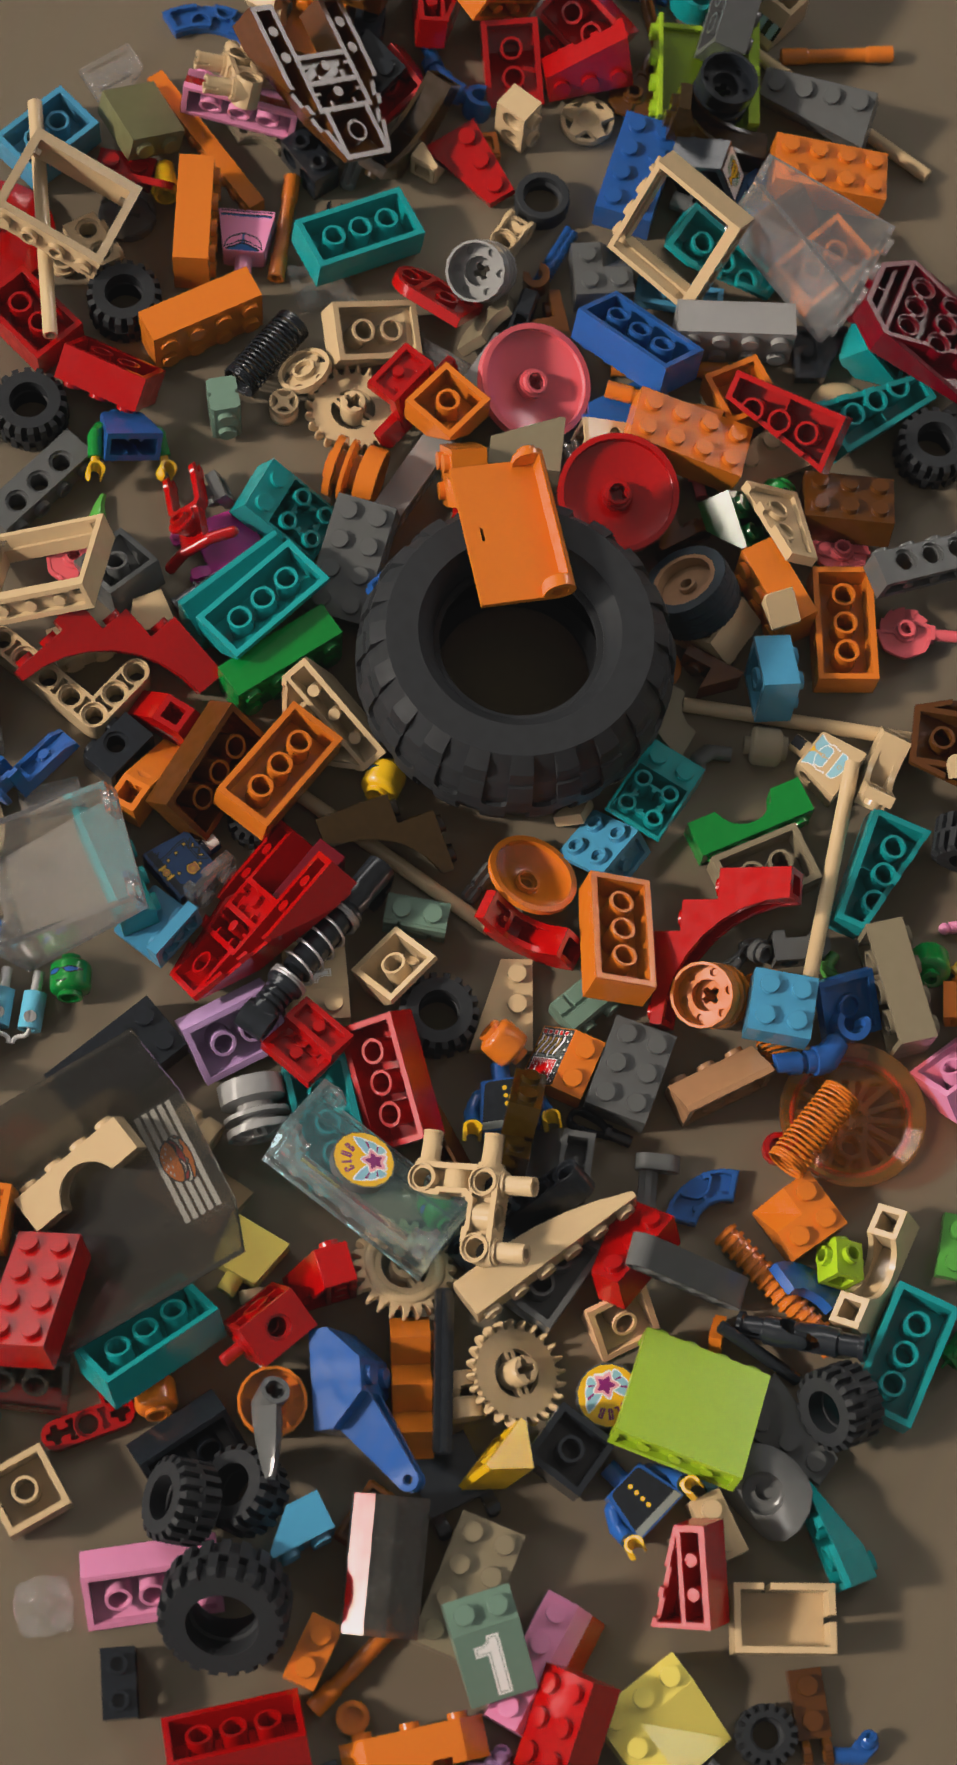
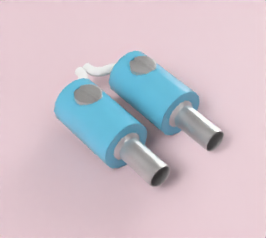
[0,966,47,1044]

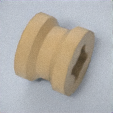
[269,388,299,426]

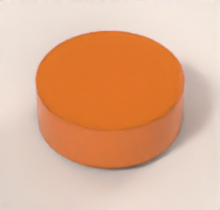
[335,1700,370,1736]

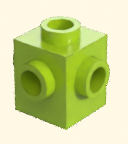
[816,1236,864,1290]

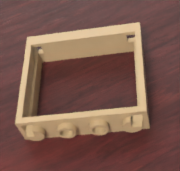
[0,127,143,280]
[607,150,755,305]
[0,513,115,626]

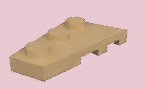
[715,429,812,493]
[741,480,818,567]
[469,959,533,1054]

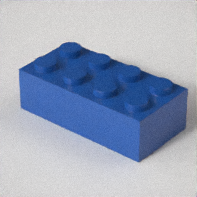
[592,110,675,240]
[571,291,704,394]

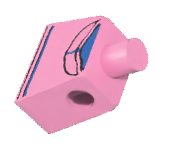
[219,208,275,273]

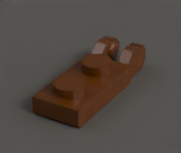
[785,1666,834,1765]

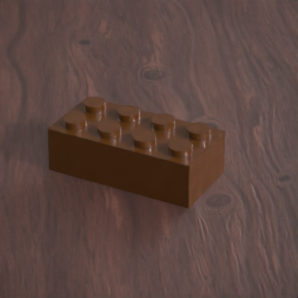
[145,700,265,841]

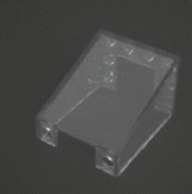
[724,153,895,344]
[0,780,148,972]

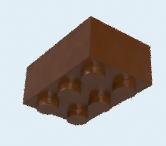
[799,470,895,548]

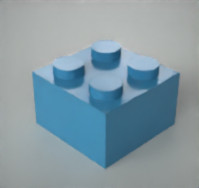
[744,635,804,722]
[741,967,820,1050]

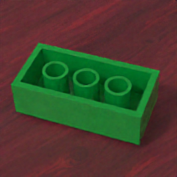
[218,604,343,716]

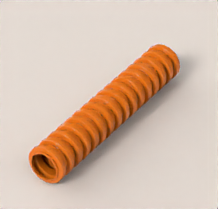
[714,1223,830,1359]

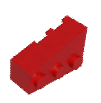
[412,0,462,49]
[541,18,634,102]
[591,1202,681,1310]
[282,1239,358,1311]
[651,1518,730,1631]

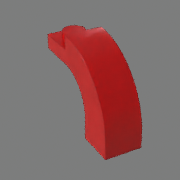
[474,889,581,971]

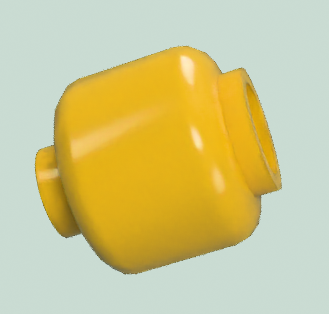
[361,758,406,800]

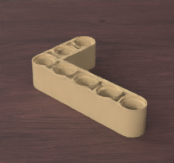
[0,626,151,739]

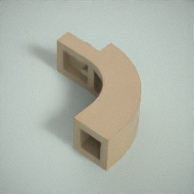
[853,726,911,811]

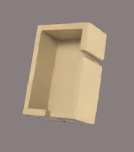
[728,1582,837,1656]

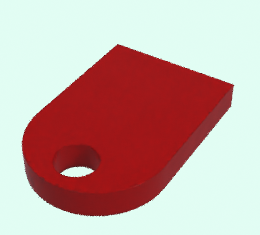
[392,266,484,328]

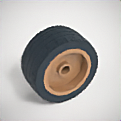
[649,545,741,641]

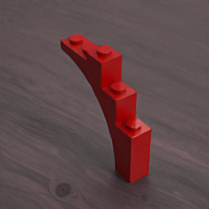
[14,608,219,694]
[647,866,803,1030]

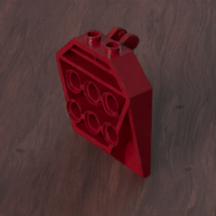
[845,260,957,403]

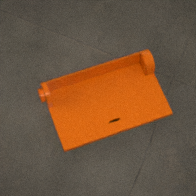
[449,445,577,608]

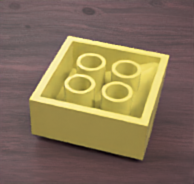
[605,1652,732,1765]

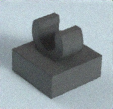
[204,470,236,509]

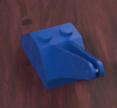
[308,1327,425,1493]

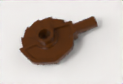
[608,54,653,118]

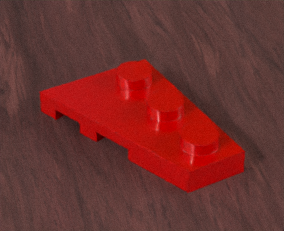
[426,119,515,208]

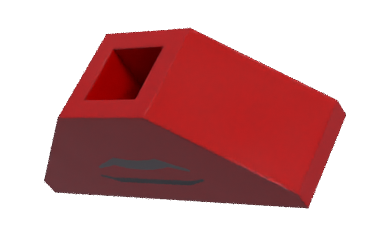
[128,690,200,746]

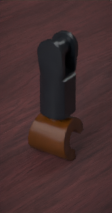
[508,262,550,328]

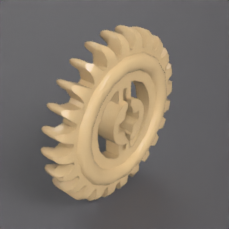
[304,364,392,455]
[351,1218,457,1321]
[466,1318,567,1427]

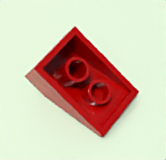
[479,16,544,109]

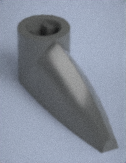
[251,1376,290,1480]

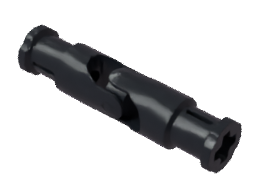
[735,1311,871,1363]

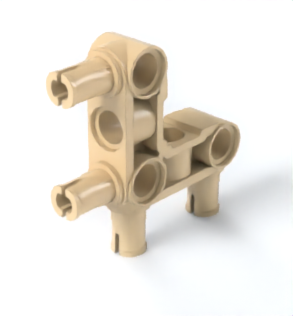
[194,40,275,111]
[408,1129,539,1268]

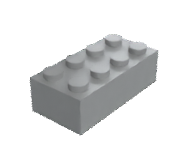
[672,299,797,366]

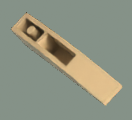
[453,1191,637,1323]

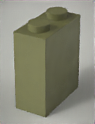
[97,81,185,161]

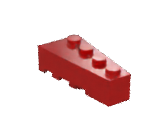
[725,370,853,475]

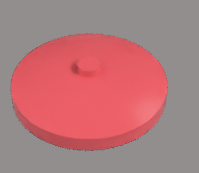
[477,323,591,434]

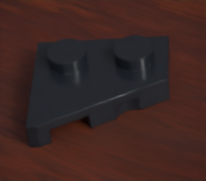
[792,326,848,384]

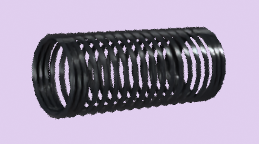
[225,309,309,397]

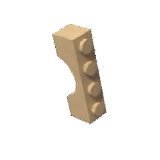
[45,589,173,673]
[14,1115,147,1232]
[829,1203,920,1340]

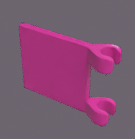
[170,510,261,583]

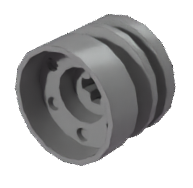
[445,239,517,303]
[216,1071,294,1146]

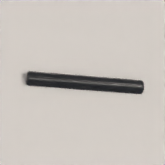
[432,1287,455,1455]

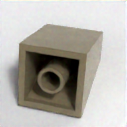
[487,417,566,498]

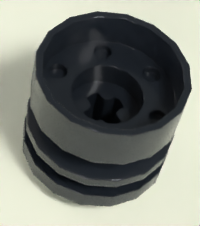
[693,51,758,126]

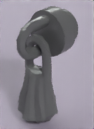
[722,937,773,970]

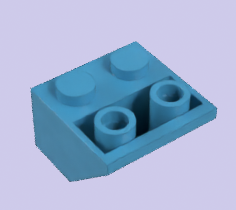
[270,1490,335,1567]

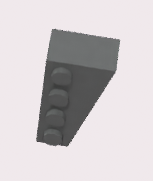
[760,67,879,149]

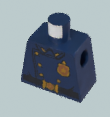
[142,832,222,906]

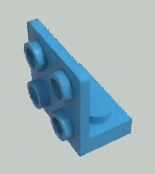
[559,810,651,877]
[114,885,203,968]

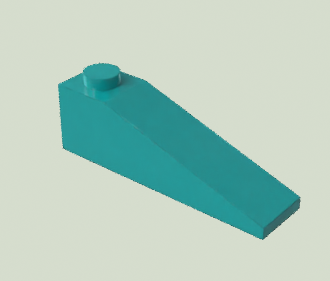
[664,202,776,301]
[839,323,903,385]
[805,1481,878,1594]

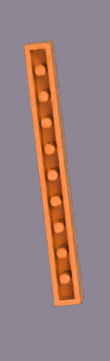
[147,70,265,211]

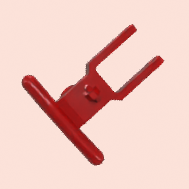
[162,462,239,574]

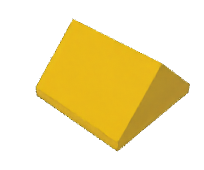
[458,1417,534,1490]

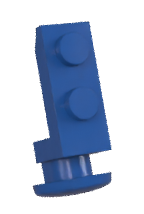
[0,729,80,806]

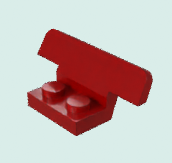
[97,147,175,193]
[367,342,459,449]

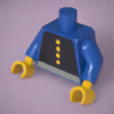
[462,1063,562,1142]
[600,1460,705,1561]

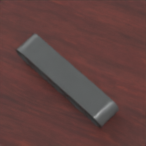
[625,1232,749,1311]

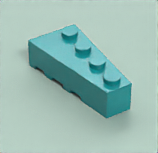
[815,376,937,464]
[828,808,932,939]

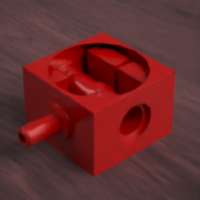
[219,1282,318,1367]

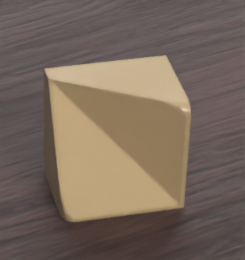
[410,141,444,185]

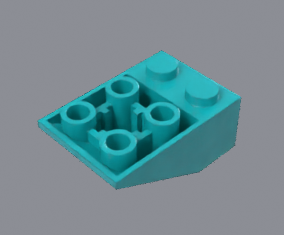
[229,458,334,561]
[605,739,706,842]

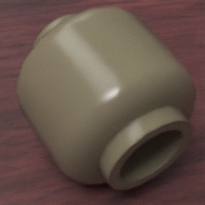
[742,726,788,768]

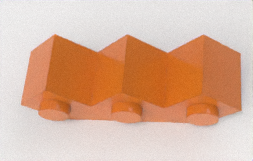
[389,1317,434,1459]
[338,1710,491,1765]

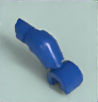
[420,47,491,124]
[772,1013,871,1076]

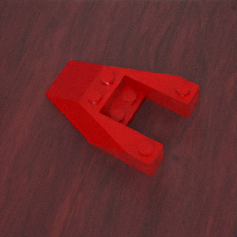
[169,820,357,1002]

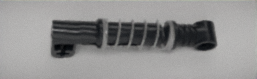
[234,856,395,1042]

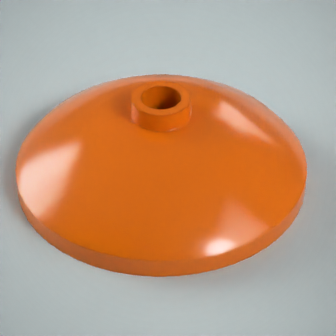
[488,835,577,915]

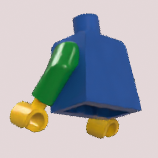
[85,409,178,482]

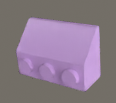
[174,978,284,1086]

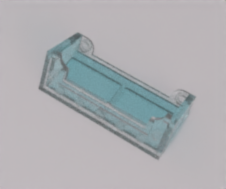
[262,1078,468,1281]

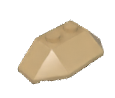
[282,656,387,771]

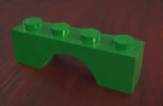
[683,777,814,866]

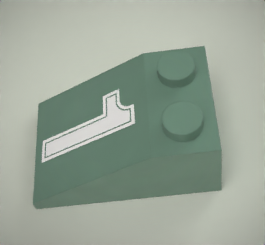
[440,1583,538,1710]

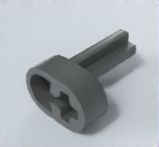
[634,1152,681,1209]

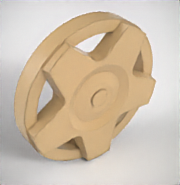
[561,96,614,146]
[278,348,333,395]

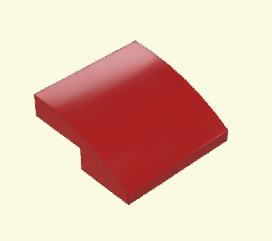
[261,996,354,1088]

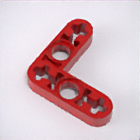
[41,1390,136,1452]

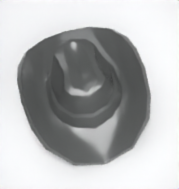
[719,1443,813,1541]

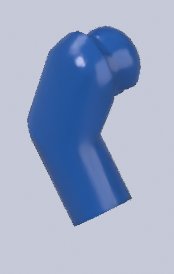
[833,1729,879,1765]

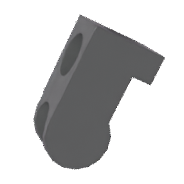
[767,930,831,969]

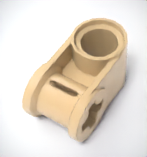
[490,209,536,258]

